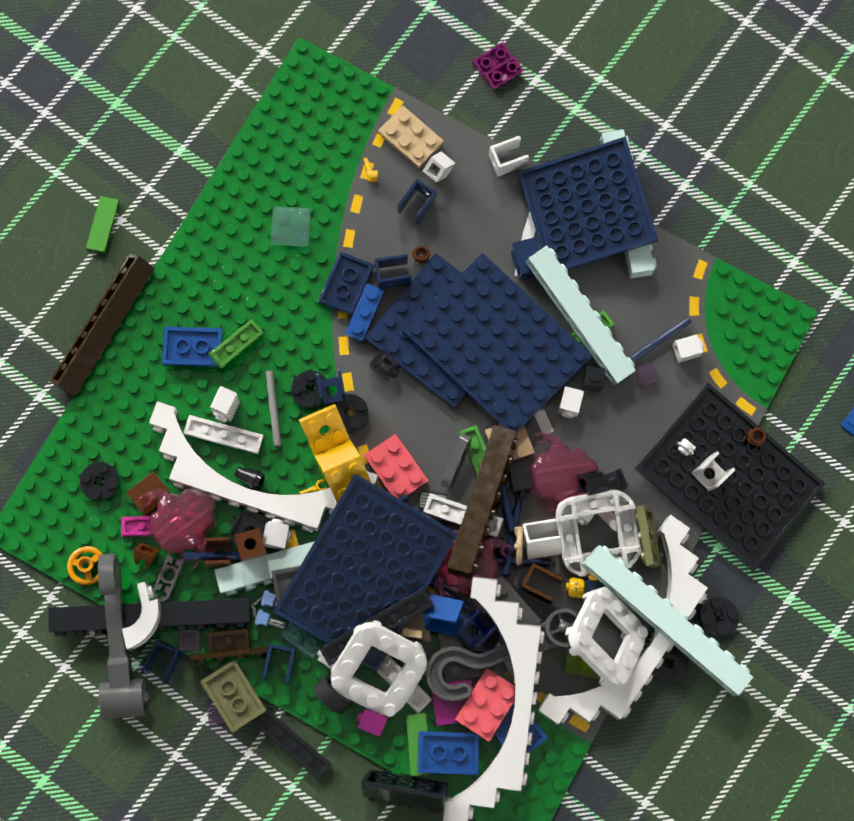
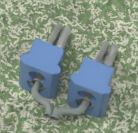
[250,590,285,629]

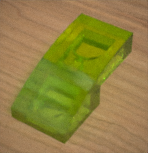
[565,653,601,679]

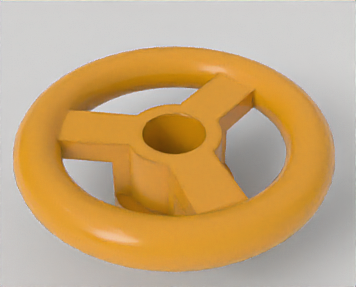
[67,546,103,586]

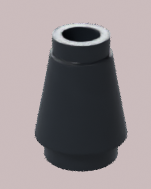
[235,466,265,489]

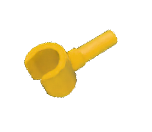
[363,157,378,182]
[300,479,327,494]

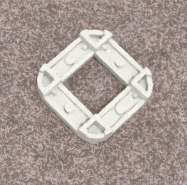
[555,490,642,576]
[565,587,648,686]
[331,621,427,717]

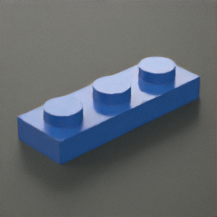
[345,284,384,343]

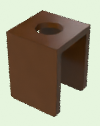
[127,471,172,515]
[234,528,267,562]
[204,537,234,569]
[520,563,564,604]

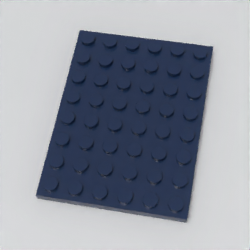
[402,253,593,433]
[273,473,458,672]

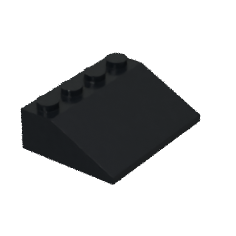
[361,769,449,813]

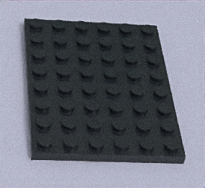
[635,383,825,571]

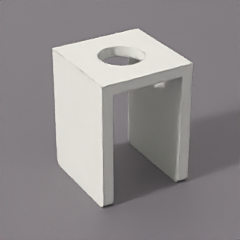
[489,136,529,176]
[692,451,735,491]
[522,519,562,560]

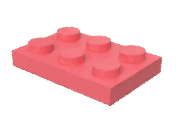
[364,434,429,498]
[455,668,515,742]

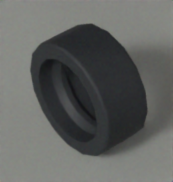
[314,676,352,714]

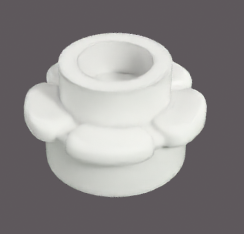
[677,439,696,456]

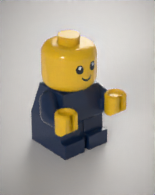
[565,573,606,598]

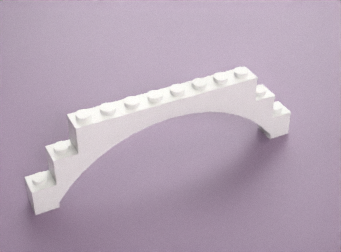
[149,401,378,533]
[536,515,708,725]
[443,577,544,821]

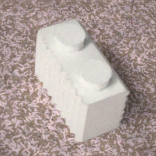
[210,386,240,423]

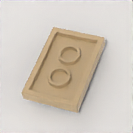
[378,106,444,169]

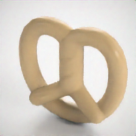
[514,526,524,566]

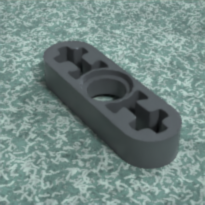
[441,434,472,489]
[153,547,186,602]

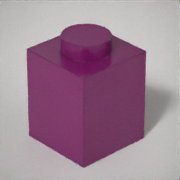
[356,708,388,737]

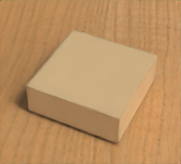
[402,628,424,639]

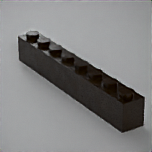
[49,254,155,396]
[447,426,519,580]

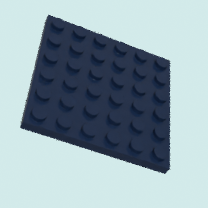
[518,136,659,270]
[365,253,467,409]

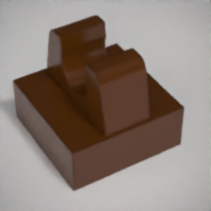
[133,543,159,568]

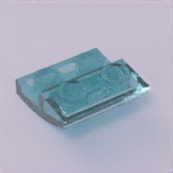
[271,206,311,246]
[279,622,325,661]

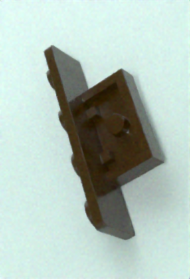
[189,628,269,663]

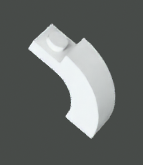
[122,582,161,650]

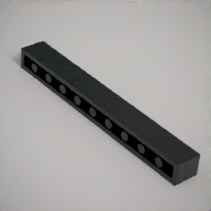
[49,598,251,637]

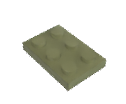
[635,506,662,569]
[200,659,267,733]

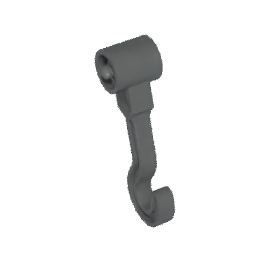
[97,553,150,720]
[426,608,578,702]

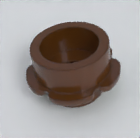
[412,246,431,264]
[747,427,766,446]

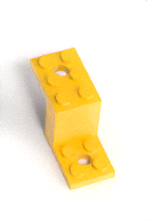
[299,404,371,503]

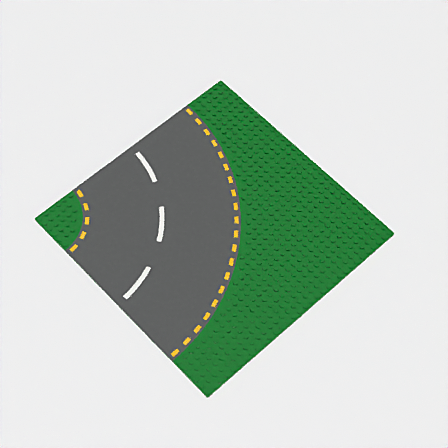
[0,38,817,821]

